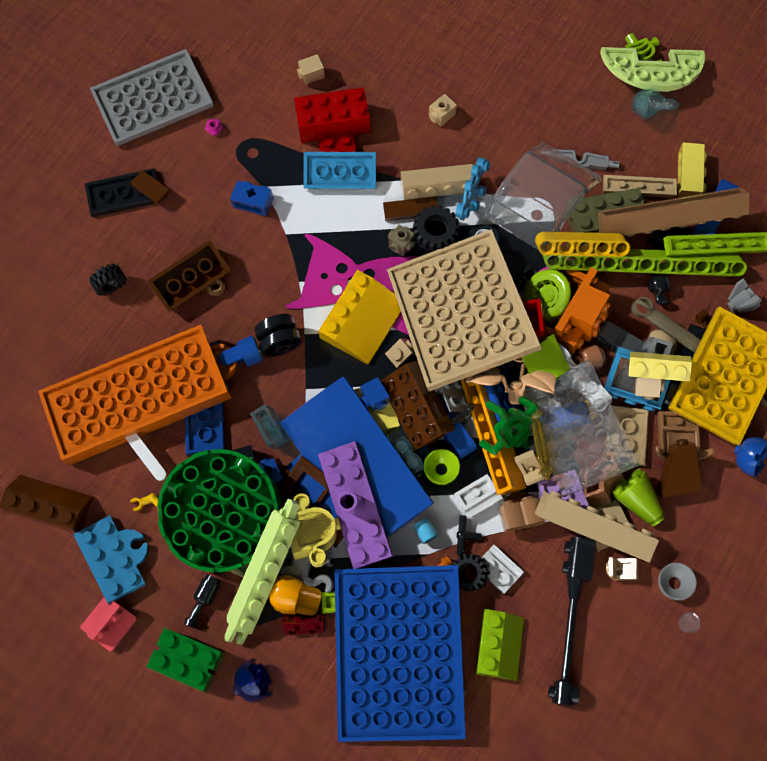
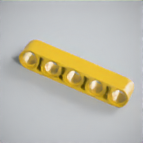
[535,232,630,257]

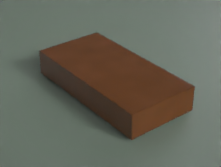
[130,170,170,205]

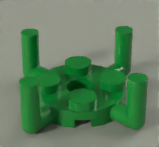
[479,396,538,455]

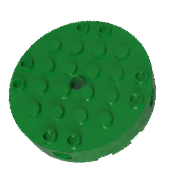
[157,449,282,572]

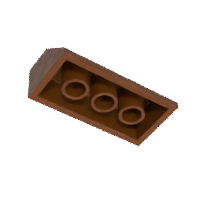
[147,240,231,312]
[0,475,94,533]

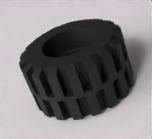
[413,205,460,254]

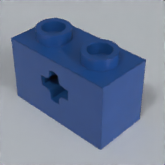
[230,181,274,217]

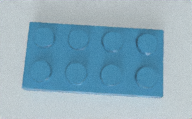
[304,152,376,189]

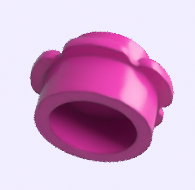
[205,119,222,136]

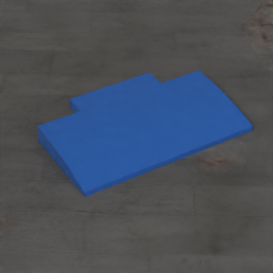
[280,376,434,538]

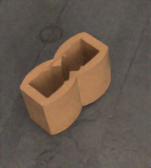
[498,496,545,533]

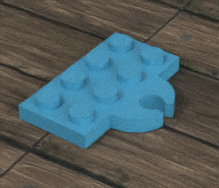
[73,515,149,605]

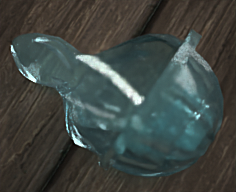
[631,89,679,120]

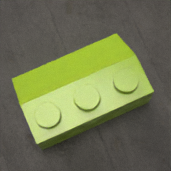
[475,609,524,681]

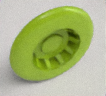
[523,269,571,321]

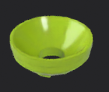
[424,449,460,485]

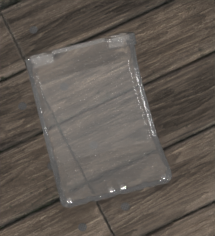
[485,142,601,250]

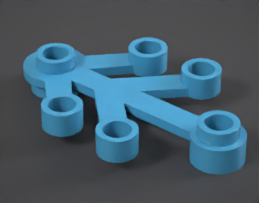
[455,157,490,221]

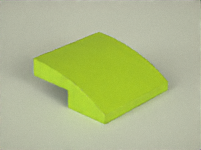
[521,334,570,378]

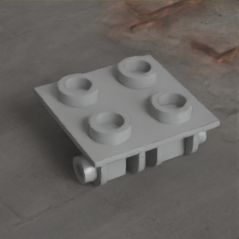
[435,380,470,412]

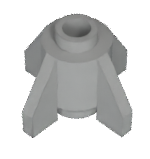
[727,278,762,313]

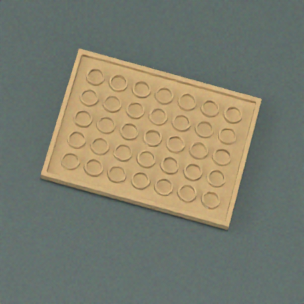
[387,229,542,391]

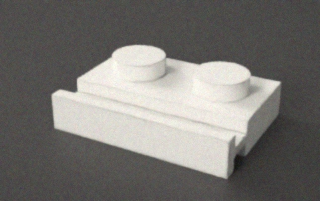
[454,474,503,520]
[474,545,524,595]

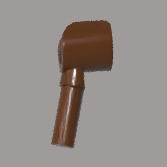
[695,309,710,329]
[274,456,291,480]

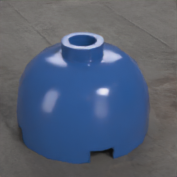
[734,437,767,477]

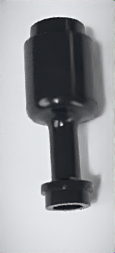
[184,574,221,629]

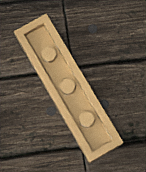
[603,175,677,198]

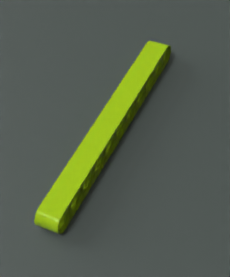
[542,249,747,276]

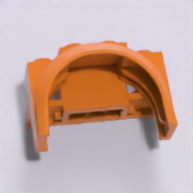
[546,267,611,354]

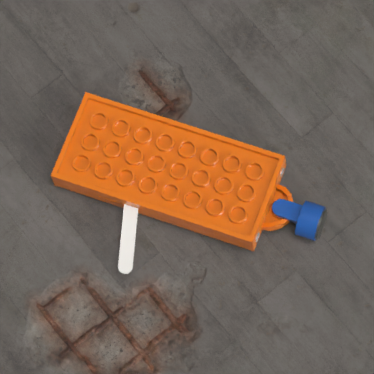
[38,324,264,481]

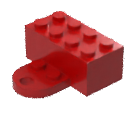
[294,87,371,152]

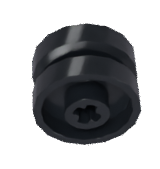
[254,314,302,357]

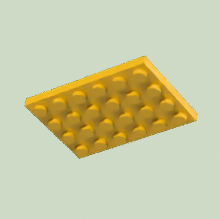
[668,306,767,446]

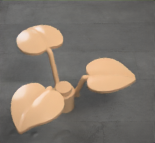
[466,357,556,404]

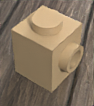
[297,54,325,85]
[429,94,457,127]
[635,377,665,400]

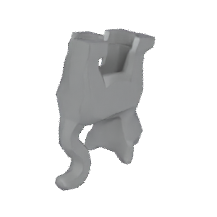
[278,546,334,593]

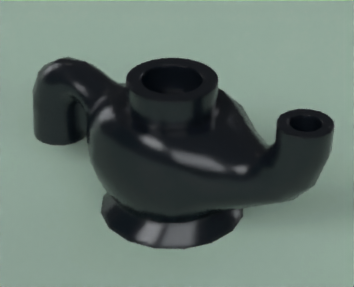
[644,273,670,306]

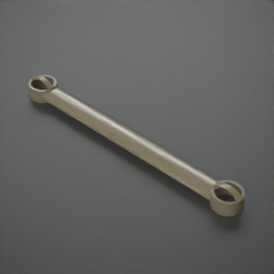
[632,297,767,407]

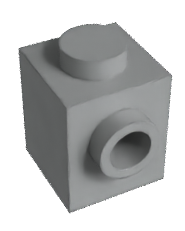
[642,337,673,355]

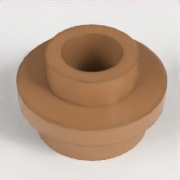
[207,279,225,296]

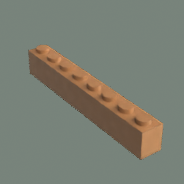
[598,187,750,237]

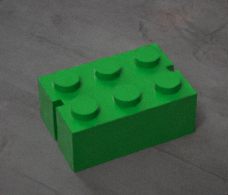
[146,627,224,693]

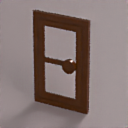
[278,456,354,548]

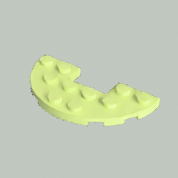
[600,47,705,92]

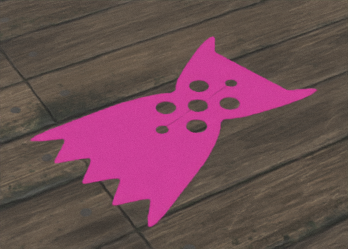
[285,234,420,335]

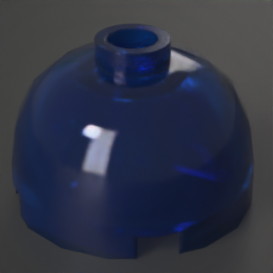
[233,658,273,703]

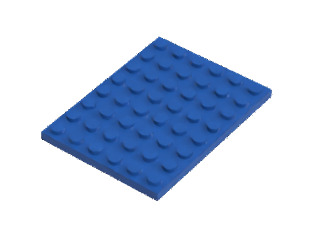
[335,565,466,742]

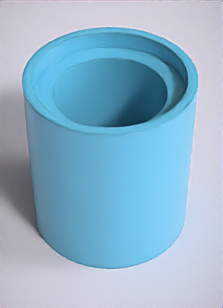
[413,517,438,544]

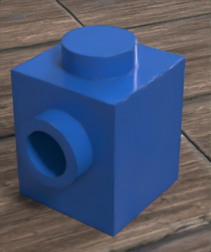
[360,377,389,412]
[259,458,284,487]

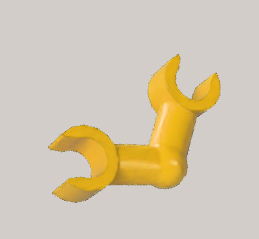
[130,493,158,512]

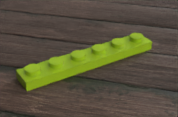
[663,232,767,256]

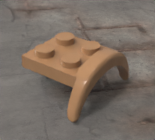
[655,411,715,460]

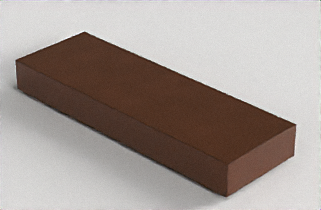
[383,196,439,221]

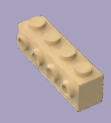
[401,164,473,200]

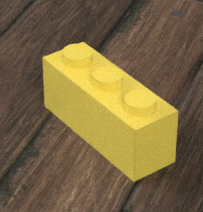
[677,142,707,198]
[628,352,692,381]

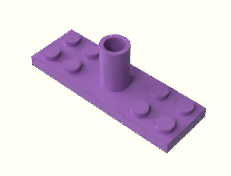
[318,441,394,569]

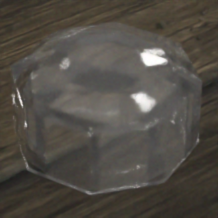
[679,613,700,633]

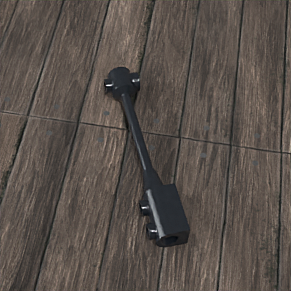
[548,537,596,707]

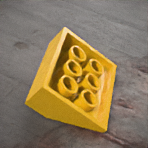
[318,270,401,365]

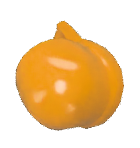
[268,575,322,616]

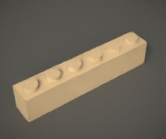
[535,490,659,563]

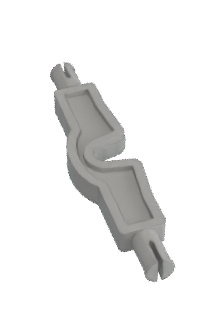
[538,149,620,171]

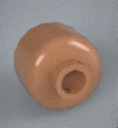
[575,345,606,372]

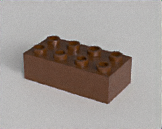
[380,361,455,451]

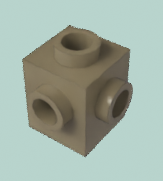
[388,224,415,257]

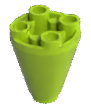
[612,468,665,526]

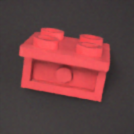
[80,597,137,652]

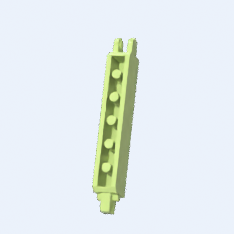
[224,499,301,645]

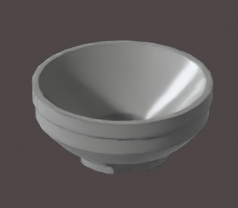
[658,563,697,600]

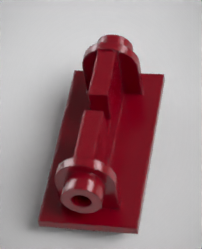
[282,612,324,636]

